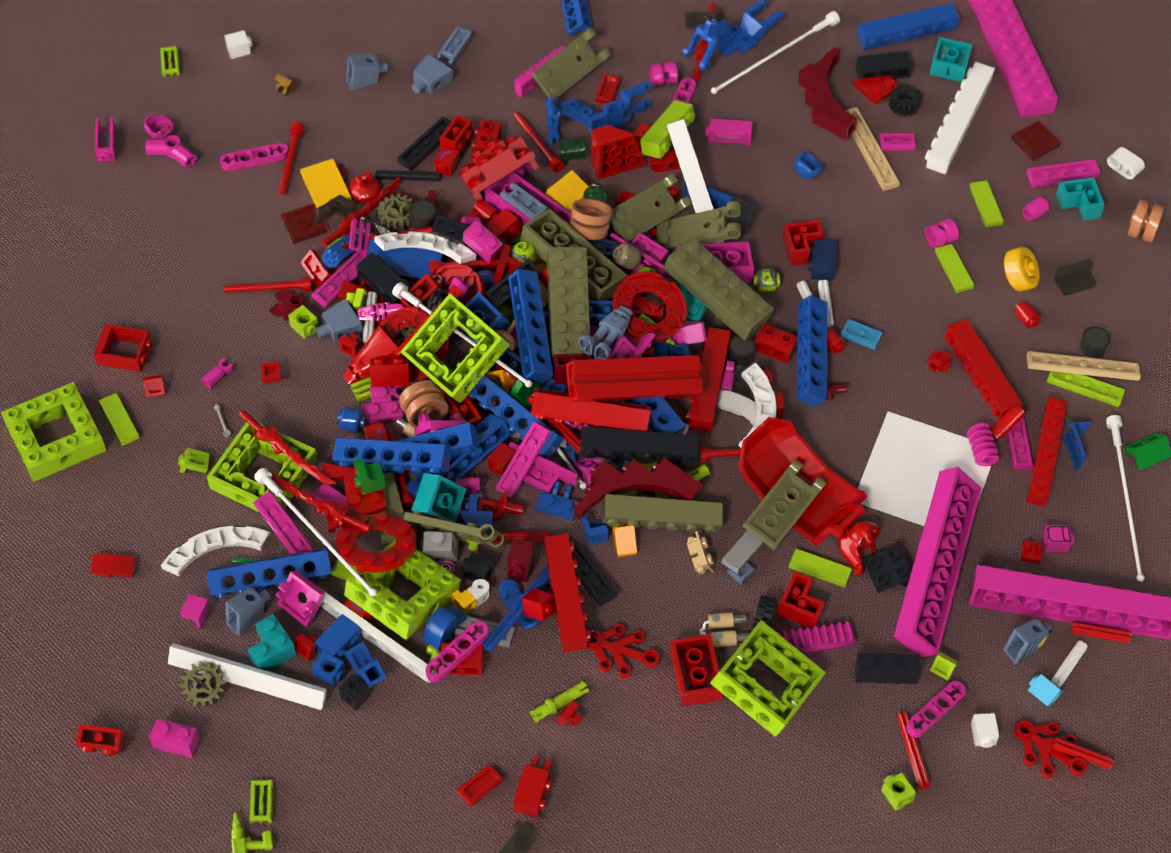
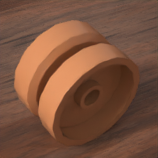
[1127,198,1165,243]
[569,199,612,240]
[399,380,448,428]

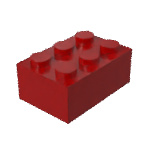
[669,634,723,707]

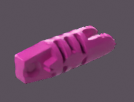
[358,302,406,321]

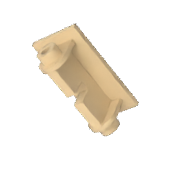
[687,531,714,574]

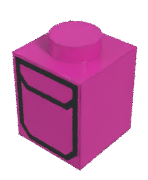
[1042,525,1074,552]

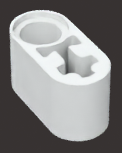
[1107,147,1145,179]

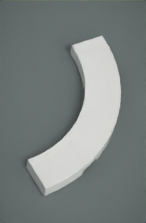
[375,231,476,264]
[739,362,777,449]
[717,389,757,426]
[161,526,271,576]

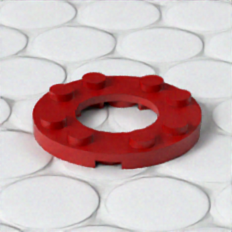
[433,264,485,336]
[612,272,687,343]
[381,307,449,382]
[335,512,417,573]

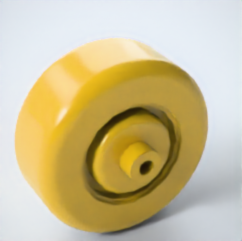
[1004,246,1040,292]

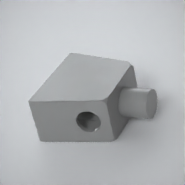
[420,531,459,562]

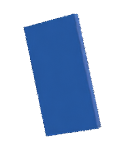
[368,239,442,281]

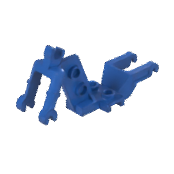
[682,0,784,72]
[545,82,652,145]

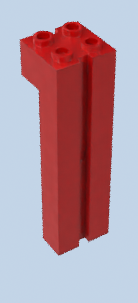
[566,355,704,402]

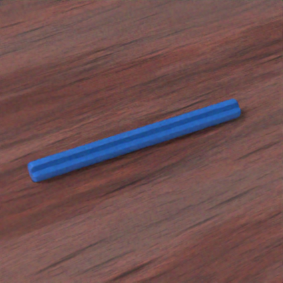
[482,566,550,652]

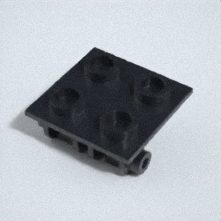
[862,544,912,593]

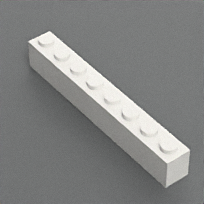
[925,62,995,174]

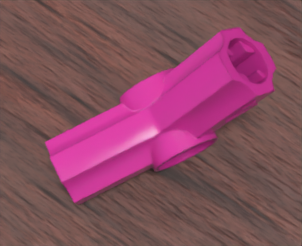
[145,135,197,168]

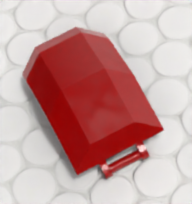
[739,417,867,546]

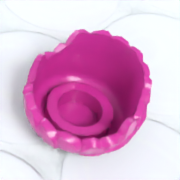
[144,114,174,139]

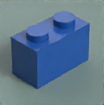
[315,614,362,661]

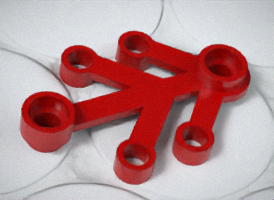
[587,624,659,679]
[1013,720,1087,779]

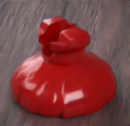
[348,172,382,204]

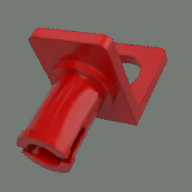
[477,491,523,521]

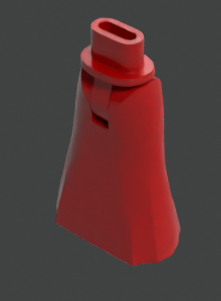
[342,324,401,385]

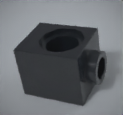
[461,552,494,582]
[339,674,370,711]

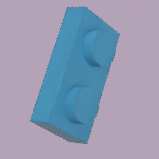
[841,319,883,350]

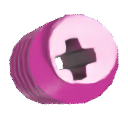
[967,423,999,467]

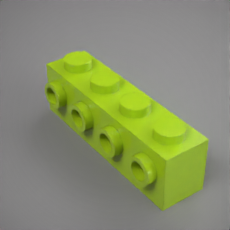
[640,100,695,159]

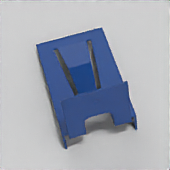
[1060,421,1091,470]

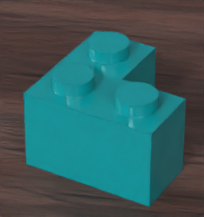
[1056,177,1105,221]
[248,614,296,671]

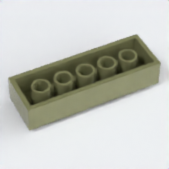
[521,208,627,301]
[663,237,774,341]
[546,247,590,362]

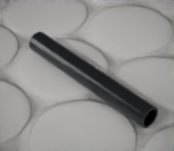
[375,170,440,181]

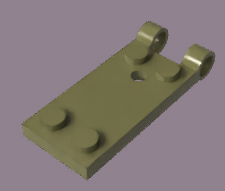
[531,27,612,99]
[609,174,692,242]
[656,201,741,252]
[743,459,827,550]
[403,511,507,550]

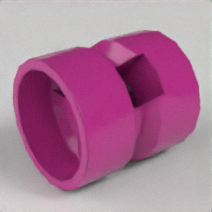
[649,61,678,87]
[925,219,959,249]

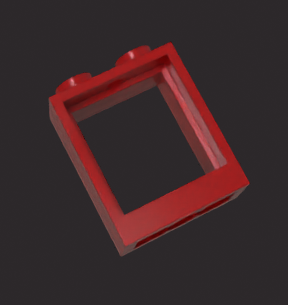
[94,324,153,372]

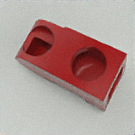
[650,146,681,173]

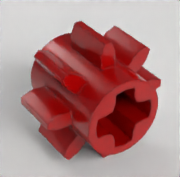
[928,350,951,373]

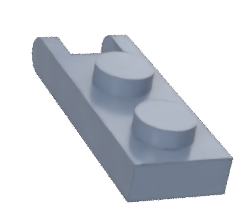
[436,26,472,65]
[500,183,548,220]

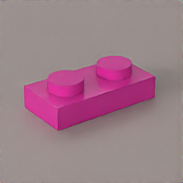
[363,400,403,424]

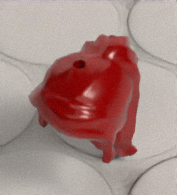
[837,521,879,576]

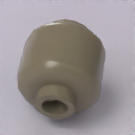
[613,243,641,270]

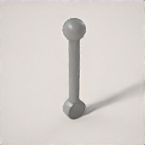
[214,404,231,438]

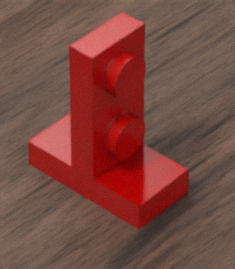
[492,244,543,283]

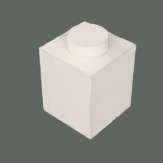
[225,30,252,59]
[971,713,999,748]

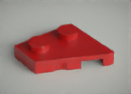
[853,76,900,105]

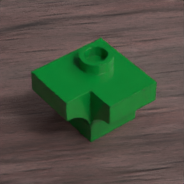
[353,458,386,495]

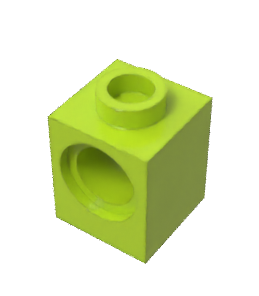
[288,305,318,339]
[881,772,916,811]

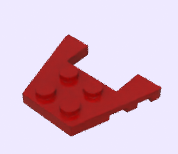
[322,463,386,533]

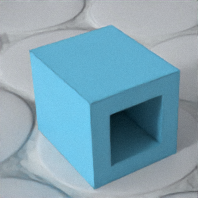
[1028,674,1064,707]

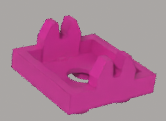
[414,413,466,436]
[275,570,325,627]

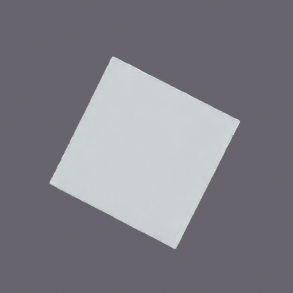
[858,411,997,527]

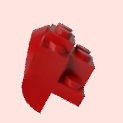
[458,135,539,202]

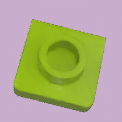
[178,448,210,473]

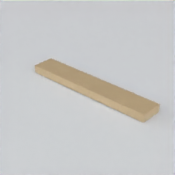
[845,107,900,191]
[1026,351,1141,381]

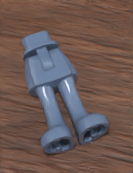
[578,306,632,359]

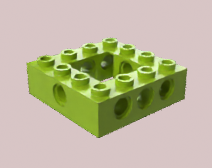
[401,294,510,403]
[1,382,106,482]
[207,422,318,512]
[344,540,461,640]
[710,620,826,737]

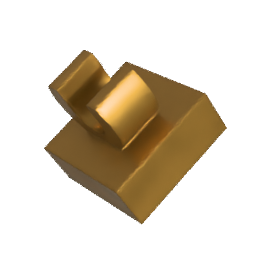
[275,74,298,96]

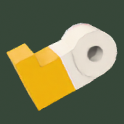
[451,579,489,614]

